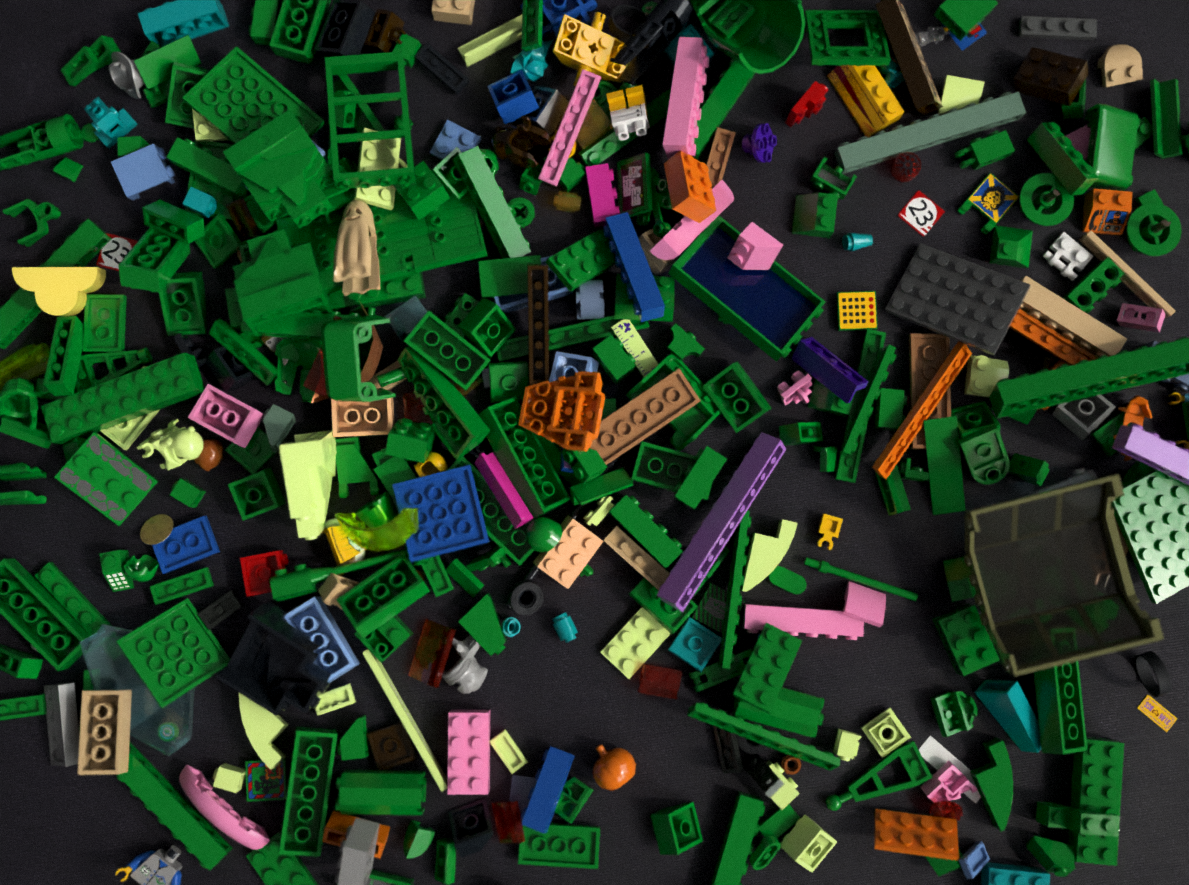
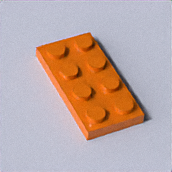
[874,809,959,861]

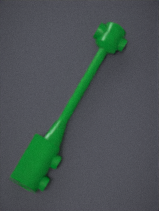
[270,545,430,602]

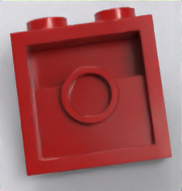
[785,81,828,127]
[240,550,289,597]

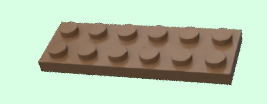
[909,333,951,450]
[590,368,701,465]

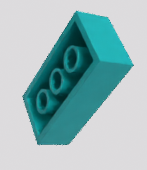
[138,0,230,47]

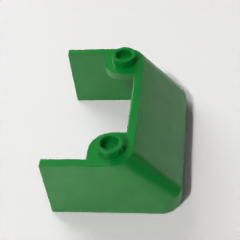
[321,315,396,402]

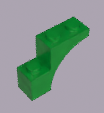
[1036,801,1119,837]

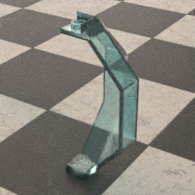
[80,624,195,756]

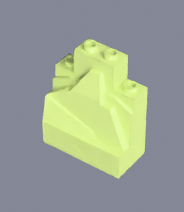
[279,430,337,540]

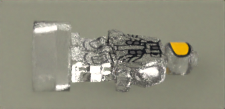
[915,27,950,48]

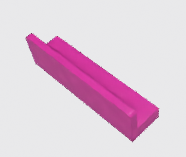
[475,452,533,529]

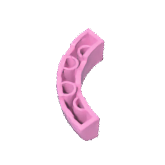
[650,180,734,260]
[179,765,270,850]

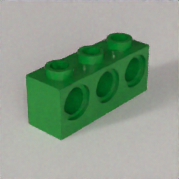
[1063,257,1125,314]

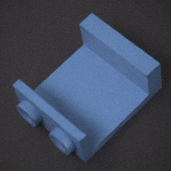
[111,144,175,201]

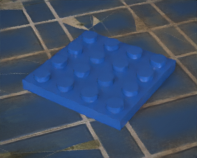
[392,465,489,562]

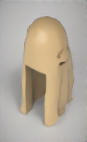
[332,200,380,296]

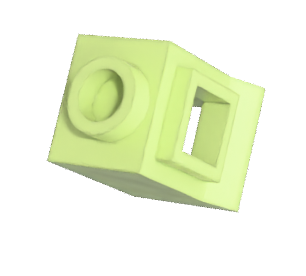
[833,728,862,761]

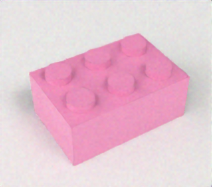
[188,384,264,448]

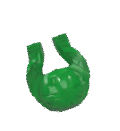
[0,377,38,430]

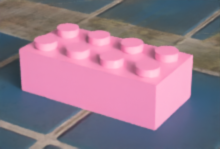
[448,710,490,794]

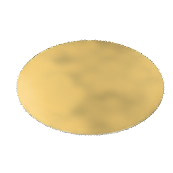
[140,514,173,545]

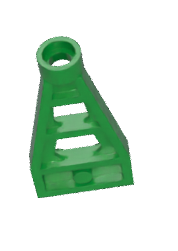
[75,347,152,392]

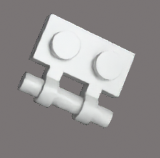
[1043,232,1093,281]

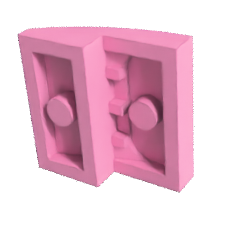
[842,581,886,627]

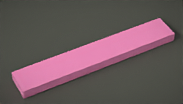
[538,69,601,187]

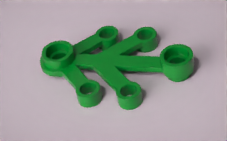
[637,168,672,238]

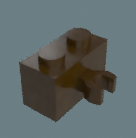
[364,9,406,53]

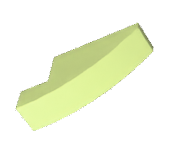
[740,519,798,592]
[239,693,289,770]

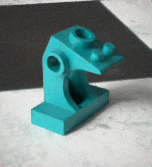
[84,97,138,149]

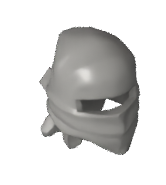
[438,636,488,694]

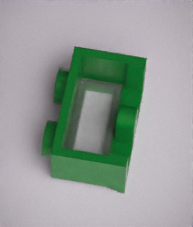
[810,157,857,200]

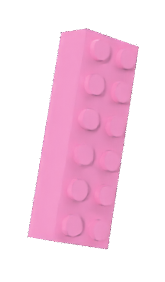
[663,37,709,160]

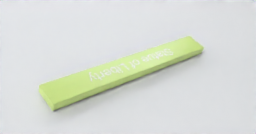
[362,649,448,791]

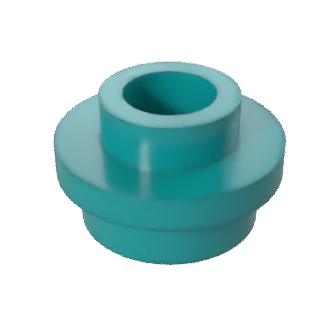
[502,617,521,637]

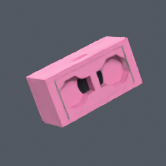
[1117,303,1166,333]

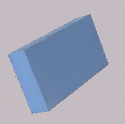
[959,841,990,879]

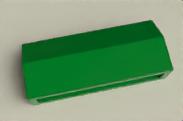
[0,415,52,449]
[875,465,911,516]

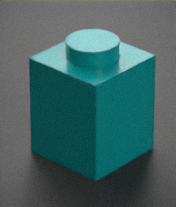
[182,187,217,218]

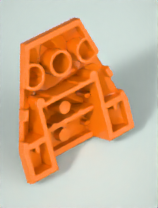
[518,371,605,452]

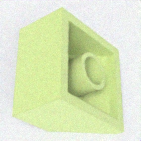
[781,815,837,872]

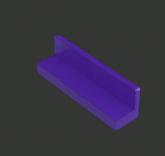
[792,337,868,404]

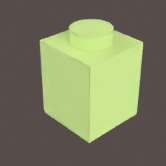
[213,763,246,793]

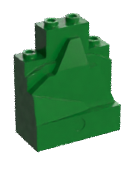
[223,109,334,229]
[233,229,332,337]

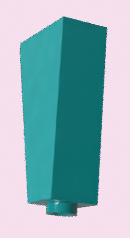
[975,680,1041,753]

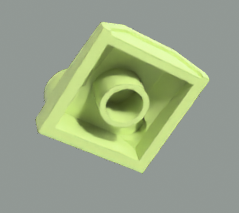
[964,355,1009,398]

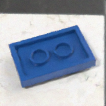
[152,516,220,574]

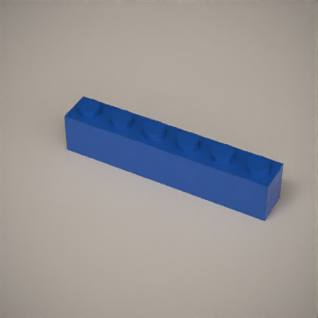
[603,212,665,322]

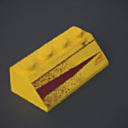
[827,65,905,138]

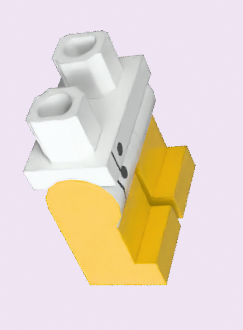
[606,85,650,141]

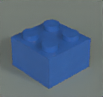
[487,70,539,124]

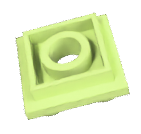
[583,495,614,526]
[861,707,911,758]

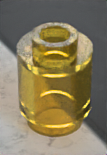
[553,191,582,213]

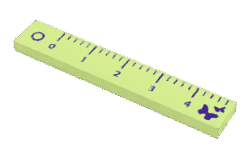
[611,319,658,378]

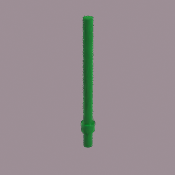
[804,557,918,601]

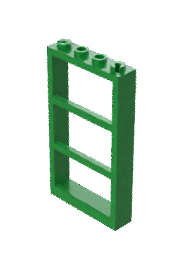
[325,51,416,190]

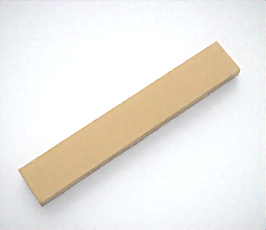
[1079,230,1176,319]

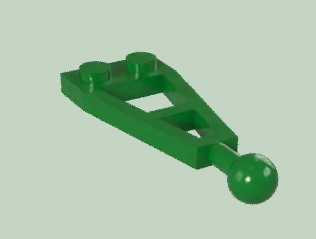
[826,740,932,811]

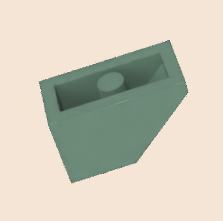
[263,404,296,453]

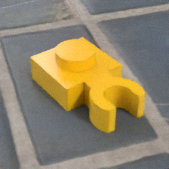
[817,514,843,550]

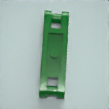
[688,647,754,692]

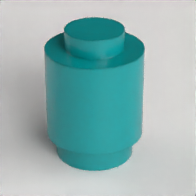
[552,612,578,643]

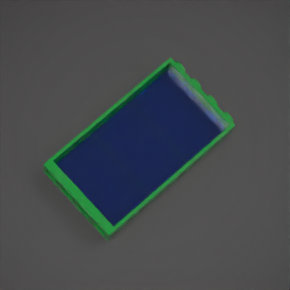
[668,216,826,362]

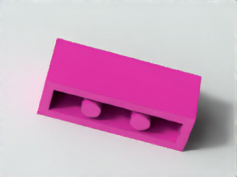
[585,163,620,228]

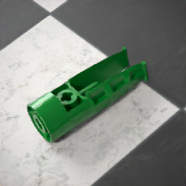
[0,114,84,170]

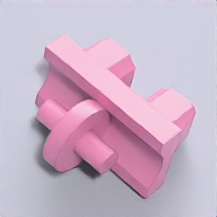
[777,370,813,406]

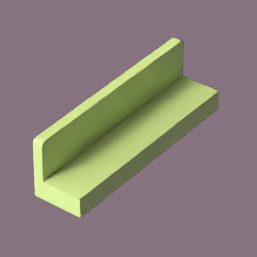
[458,15,522,67]

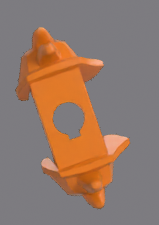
[1114,395,1152,461]

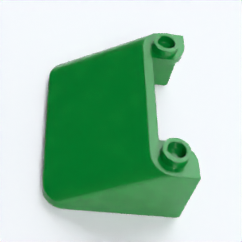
[626,354,721,451]

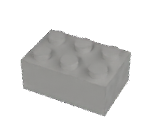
[335,818,380,885]

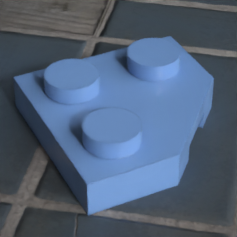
[430,120,481,160]

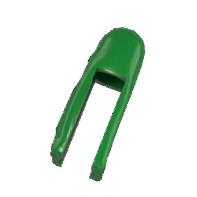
[0,462,47,505]

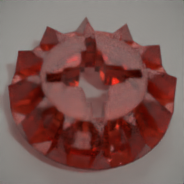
[929,800,963,821]

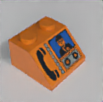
[1083,188,1132,235]

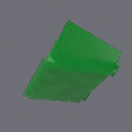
[1085,103,1140,191]

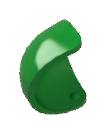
[527,517,562,553]

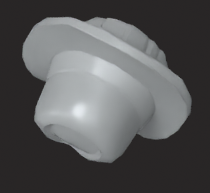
[108,52,144,99]

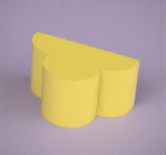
[12,267,106,316]

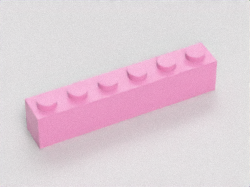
[742,604,864,640]

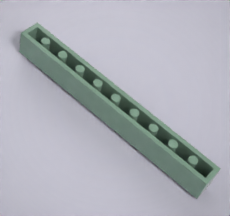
[834,92,1026,174]

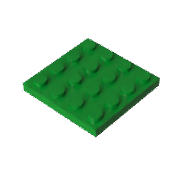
[116,598,230,709]

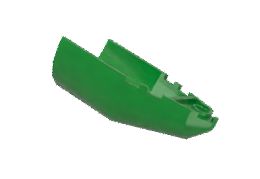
[691,0,805,74]

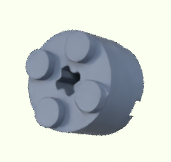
[575,280,604,320]

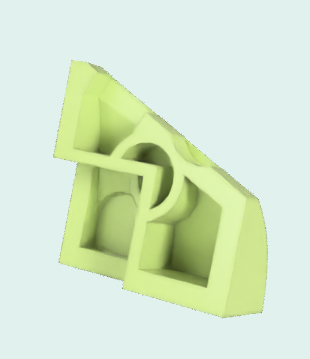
[937,75,984,116]

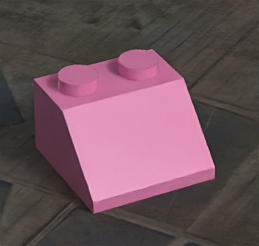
[728,222,783,270]

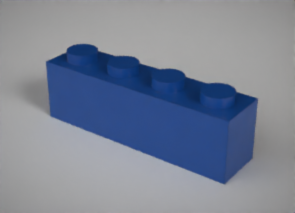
[520,746,575,833]

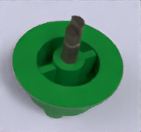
[1019,173,1074,226]
[1127,203,1182,256]

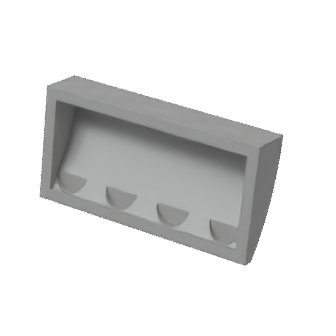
[44,683,80,767]

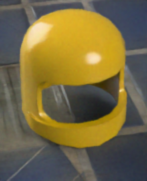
[413,452,448,477]

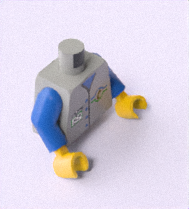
[115,845,182,885]

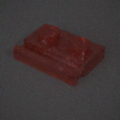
[638,663,682,700]
[492,801,525,843]

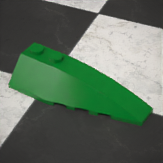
[398,347,490,460]

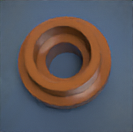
[781,755,801,775]

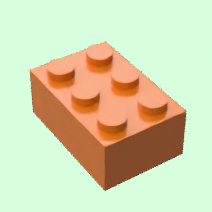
[664,150,716,223]

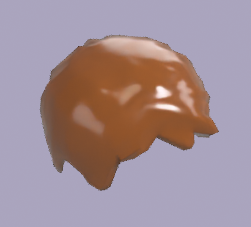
[194,438,224,471]

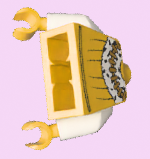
[321,517,375,576]

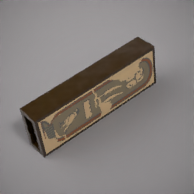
[875,0,943,115]

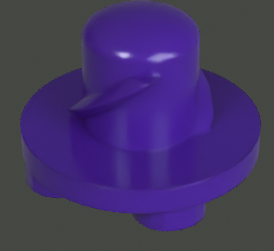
[742,123,777,163]

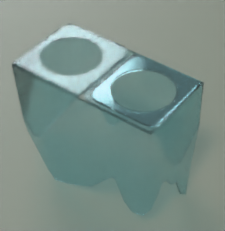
[385,296,427,343]

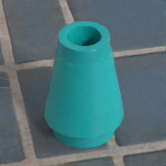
[842,233,873,252]

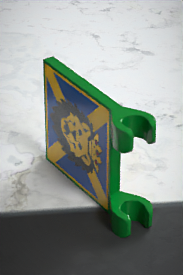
[957,172,1019,235]

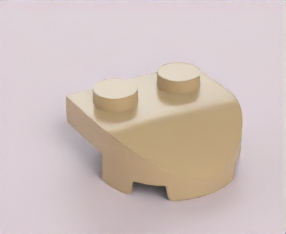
[1098,44,1143,87]

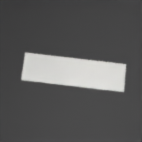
[919,736,981,803]

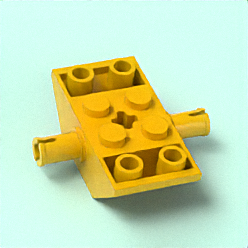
[553,12,626,86]

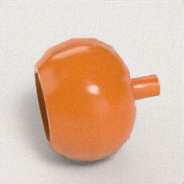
[593,744,636,791]

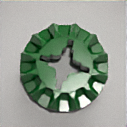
[508,198,535,228]

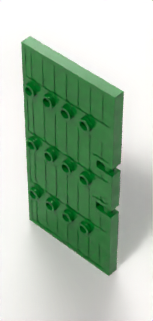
[276,181,488,294]

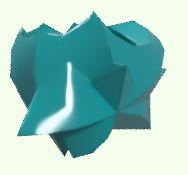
[510,40,553,81]

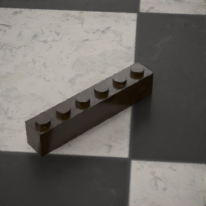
[527,264,549,384]

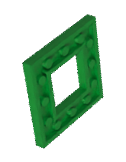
[804,10,890,66]

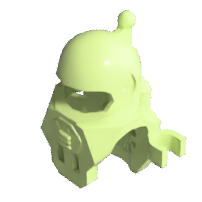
[137,419,204,470]

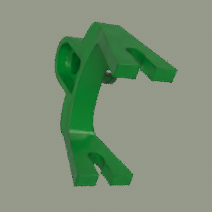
[2,199,61,247]

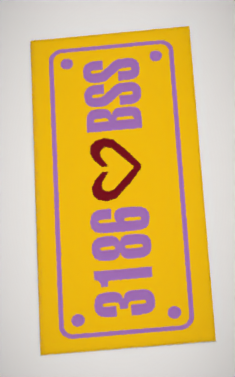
[1138,695,1177,732]

